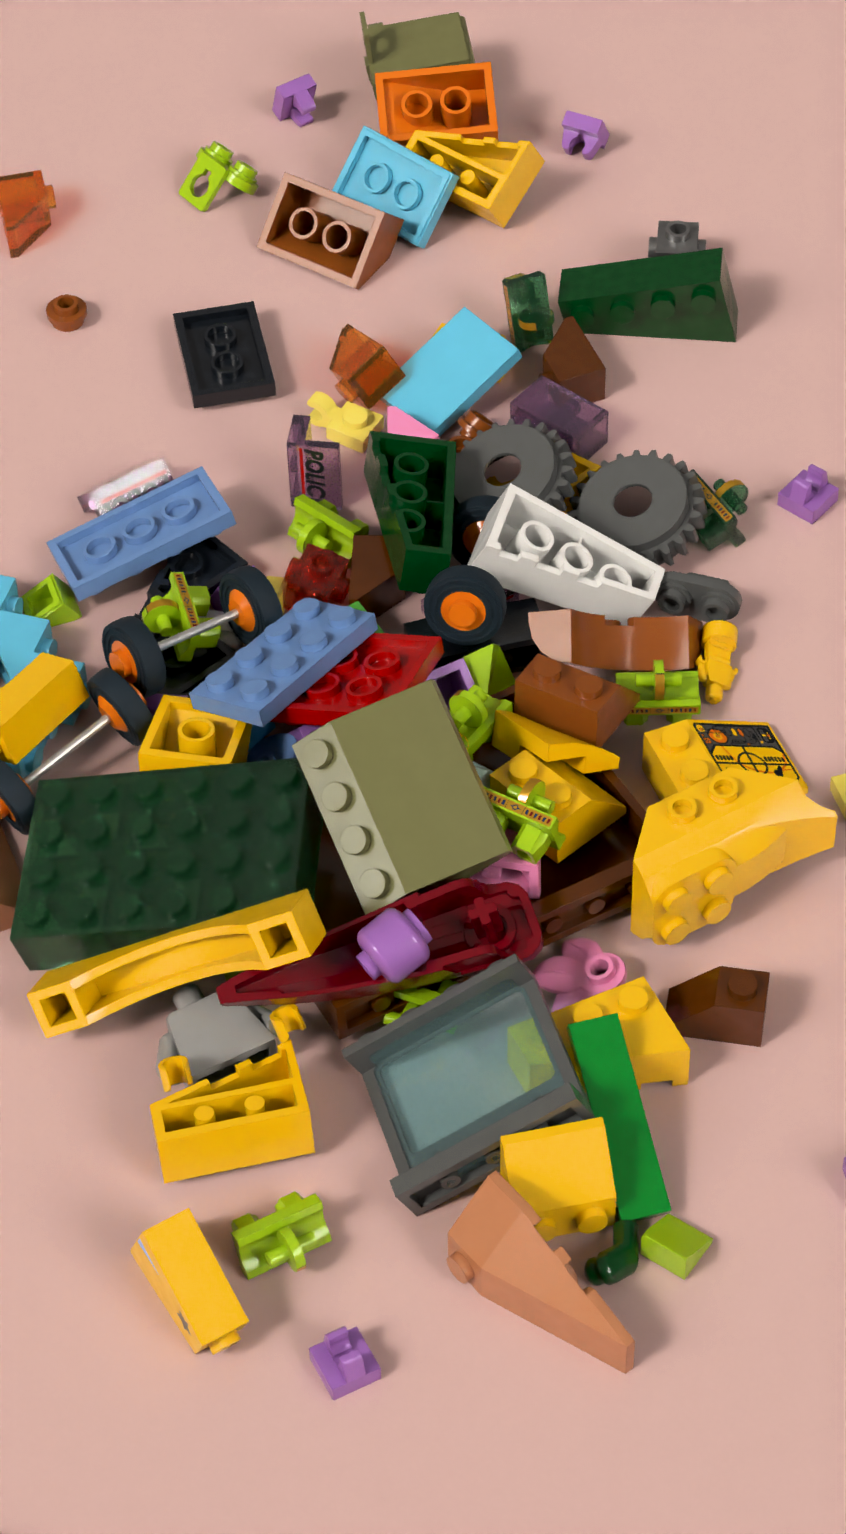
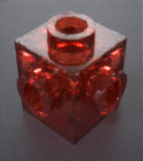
[284,543,350,610]

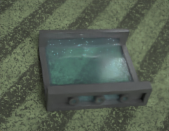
[341,954,595,1216]

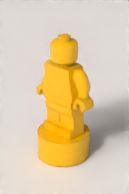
[695,620,738,704]

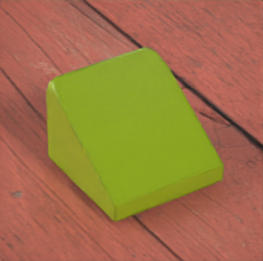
[21,573,82,627]
[640,1213,713,1280]

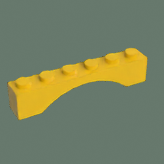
[26,888,327,1038]

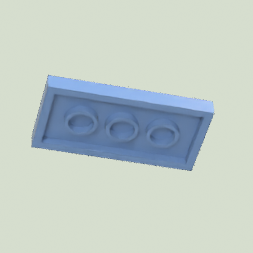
[46,466,237,602]
[189,598,378,727]

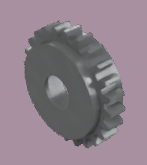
[453,419,578,512]
[567,450,707,566]

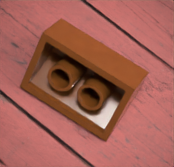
[256,172,404,290]

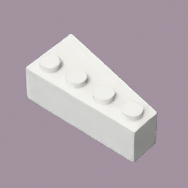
[467,483,665,626]

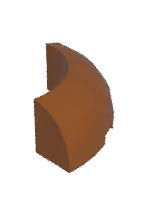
[528,609,703,671]

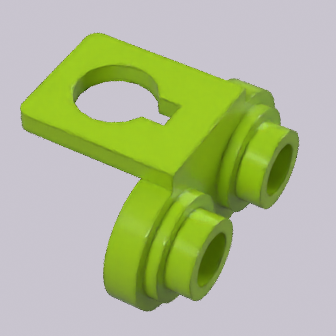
[179,141,259,212]

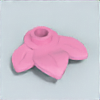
[532,938,627,1012]

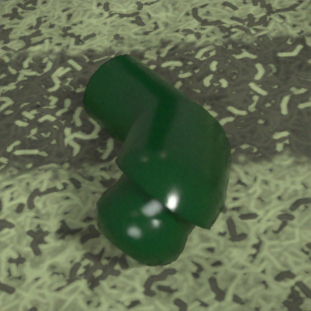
[584,1220,639,1286]

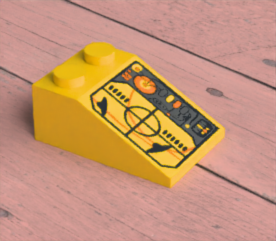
[642,719,808,801]

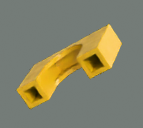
[0,652,90,765]

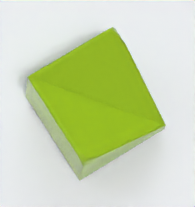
[464,643,515,695]

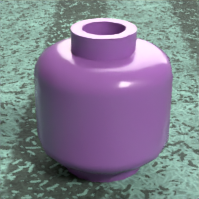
[356,908,433,983]

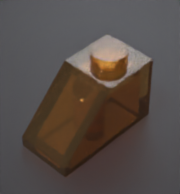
[0,170,56,258]
[329,324,406,410]

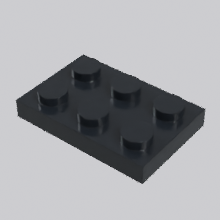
[173,301,276,408]

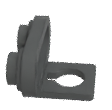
[656,571,742,622]

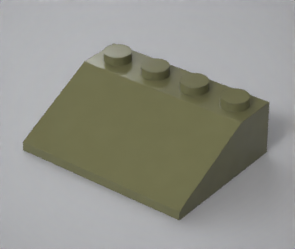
[291,679,513,915]

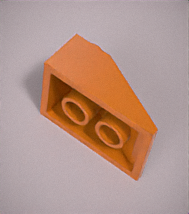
[375,62,499,147]

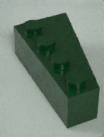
[558,248,738,342]
[364,431,457,594]

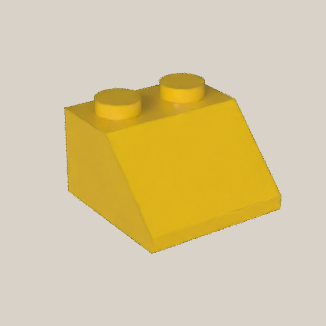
[138,694,252,808]
[489,750,626,864]
[500,1117,617,1242]

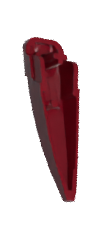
[216,878,544,1006]

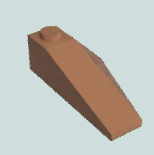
[446,1170,635,1374]

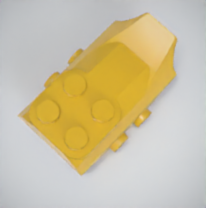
[630,767,838,945]

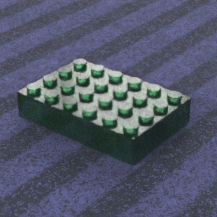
[10,758,323,971]

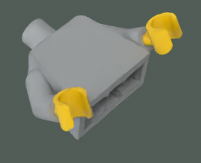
[155,984,306,1092]

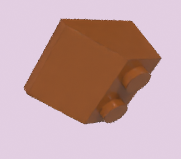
[514,653,640,748]

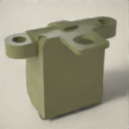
[359,11,475,100]

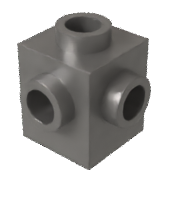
[648,220,706,258]

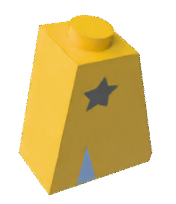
[130,1208,249,1355]

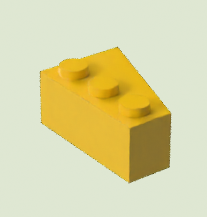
[405,130,545,228]
[509,976,691,1093]
[149,1039,315,1184]

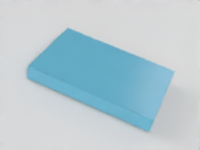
[332,125,460,249]
[375,307,522,437]

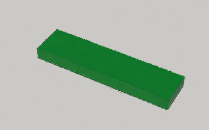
[567,1013,672,1222]

